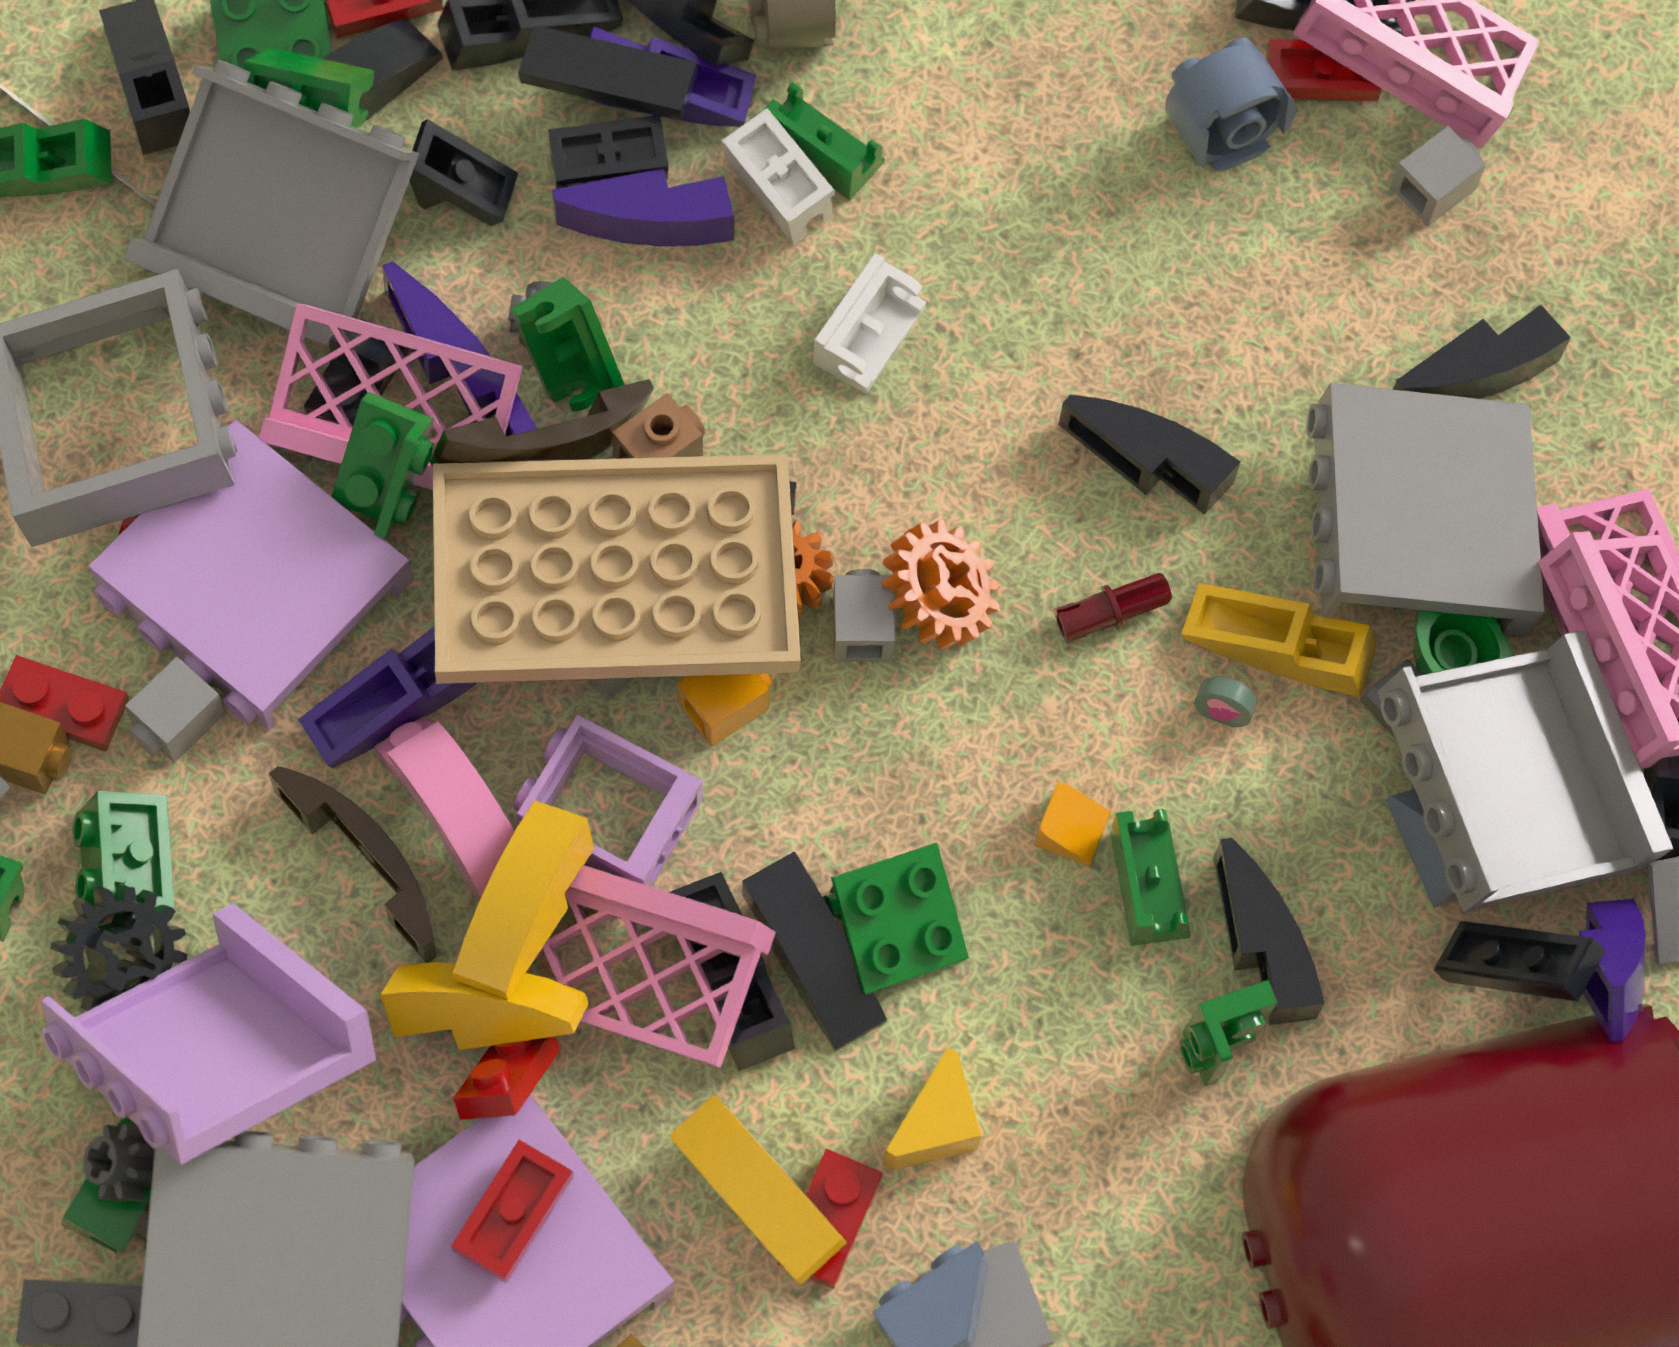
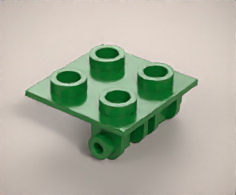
[210,0,332,69]
[823,843,969,994]

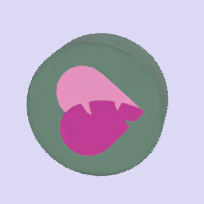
[1194,676,1257,727]

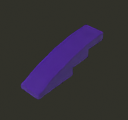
[382,261,537,437]

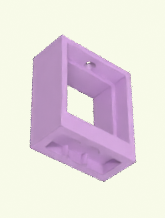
[514,714,703,887]

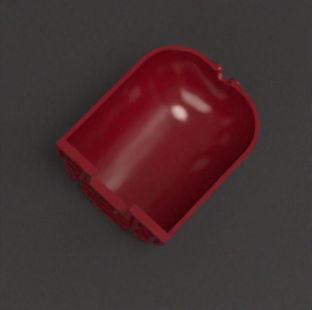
[1242,1004,1679,1347]

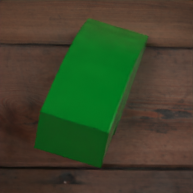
[0,119,112,197]

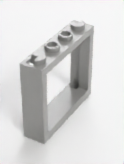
[0,269,238,547]

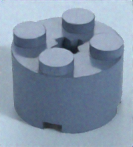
[1165,37,1296,171]

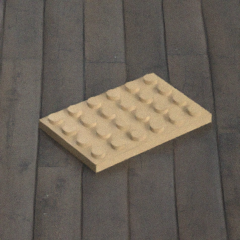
[433,454,801,684]

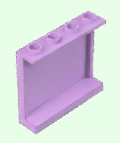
[88,419,413,731]
[41,903,376,1165]
[400,1094,675,1347]

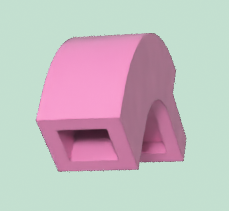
[374,715,515,901]

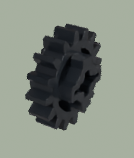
[50,884,188,1011]

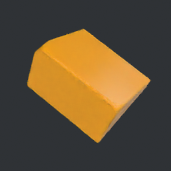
[1034,781,1111,866]

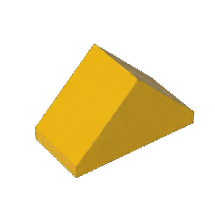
[883,1047,981,1171]

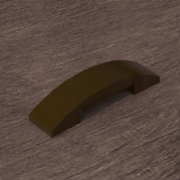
[430,379,654,468]
[269,766,437,963]

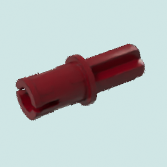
[1054,573,1172,644]

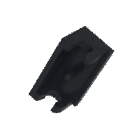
[548,115,669,189]

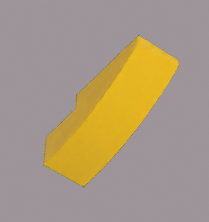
[1181,583,1377,697]
[453,800,594,1000]
[380,962,589,1050]
[668,1094,847,1285]

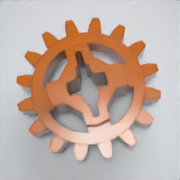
[882,520,1001,649]

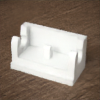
[722,108,835,246]
[813,253,926,394]

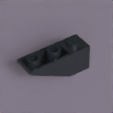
[99,0,190,155]

